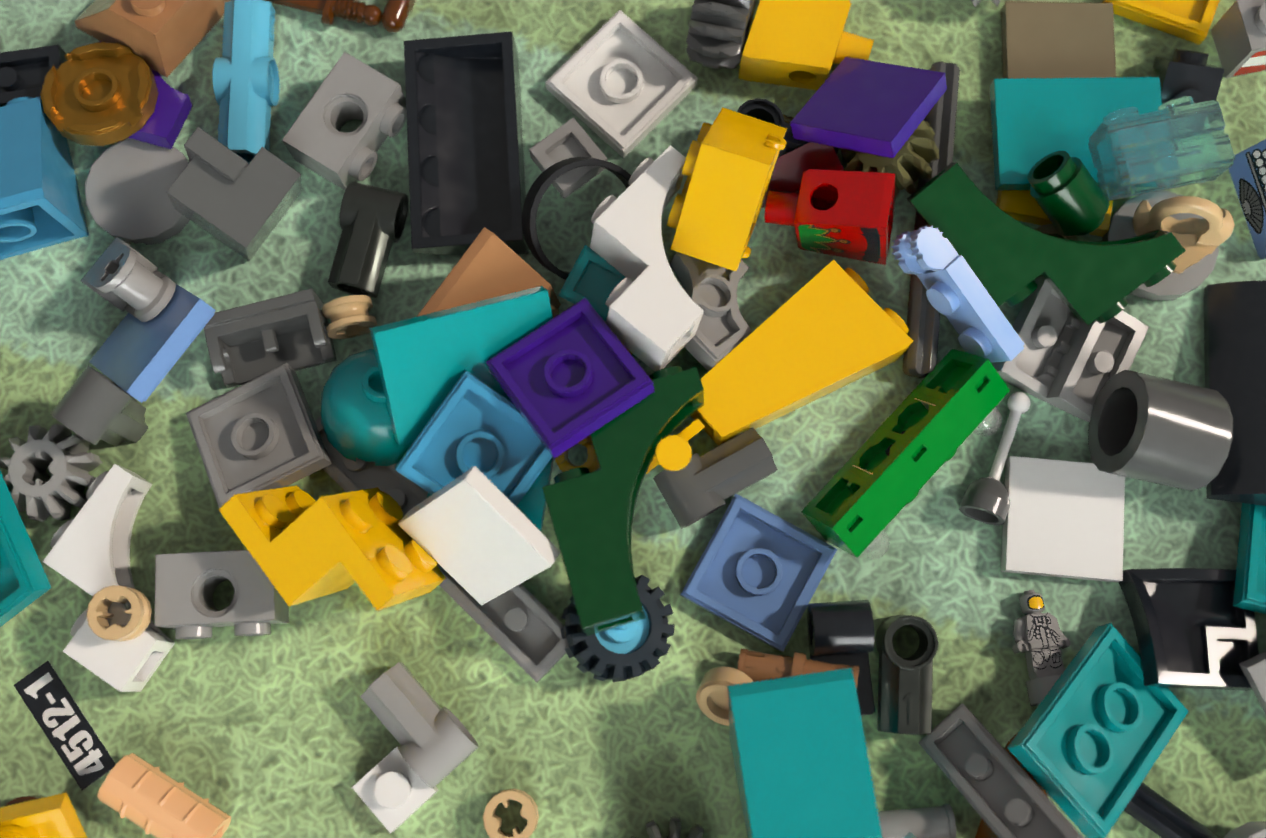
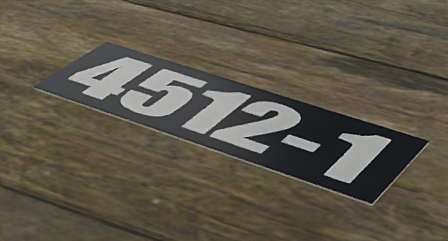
[14,661,116,791]

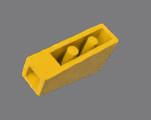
[690,259,913,446]

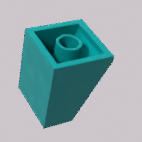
[728,668,882,838]

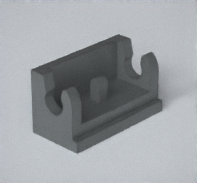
[204,288,337,388]

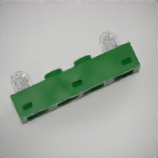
[801,349,1010,560]

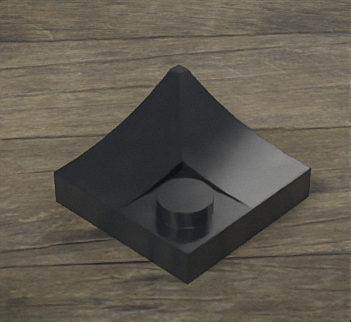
[1118,568,1259,691]

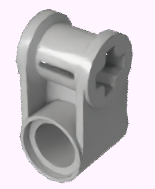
[80,237,176,322]

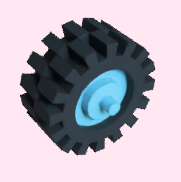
[561,575,675,682]

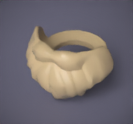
[1133,196,1235,274]

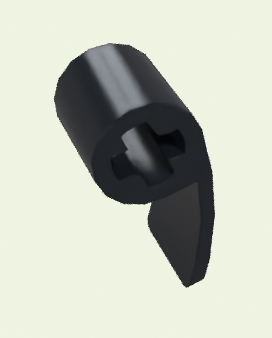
[807,600,875,715]

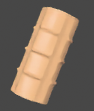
[97,753,231,838]

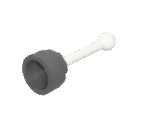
[959,392,1031,525]

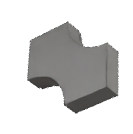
[669,252,752,371]

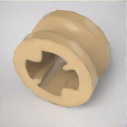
[322,295,378,339]
[86,585,152,642]
[483,789,539,838]

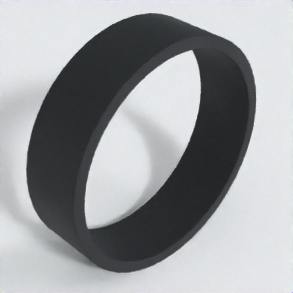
[522,157,631,280]

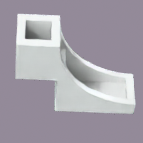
[590,145,704,372]
[43,464,175,692]

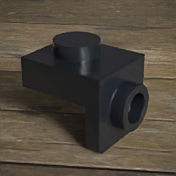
[1153,49,1225,136]

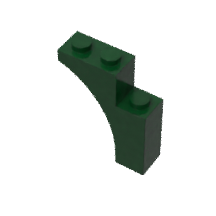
[907,162,1186,325]
[542,366,704,636]

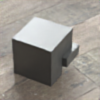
[167,127,301,261]

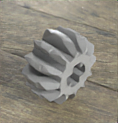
[0,424,103,522]

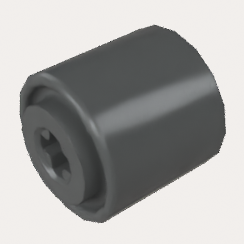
[1088,370,1233,491]

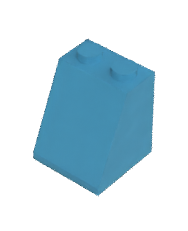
[0,96,89,260]

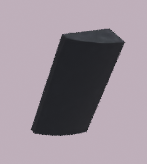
[404,31,529,256]
[1204,280,1266,506]

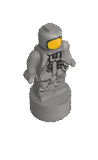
[1012,590,1070,706]

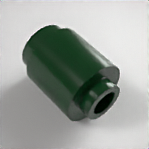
[1027,151,1109,236]

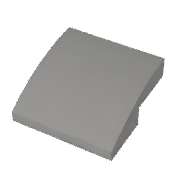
[993,275,1149,422]

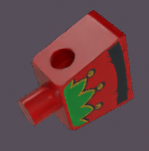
[765,169,896,265]

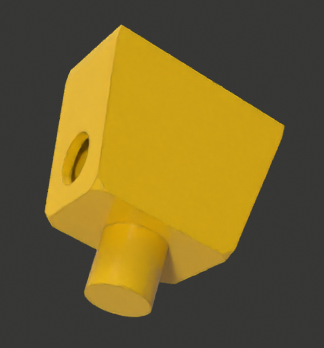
[738,0,874,90]

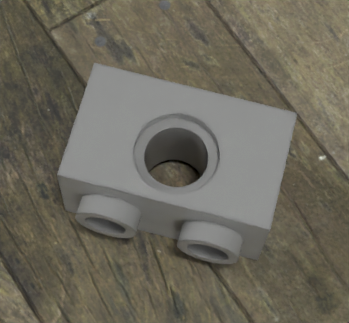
[282,52,407,190]
[155,550,289,639]

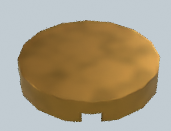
[40,42,158,146]

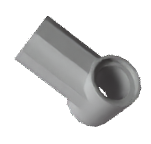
[360,662,479,788]

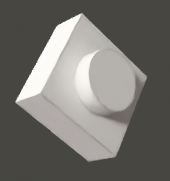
[352,746,439,833]

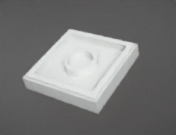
[545,10,698,158]
[1001,456,1125,582]
[398,466,560,606]

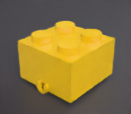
[667,107,787,271]

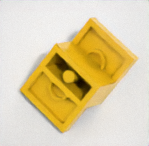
[218,485,446,611]

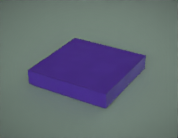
[790,57,947,158]
[486,298,655,459]

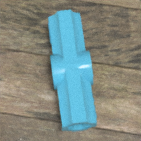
[212,0,280,165]

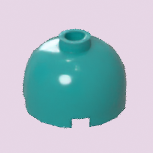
[321,349,412,466]

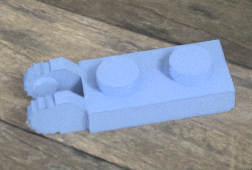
[891,225,1025,363]

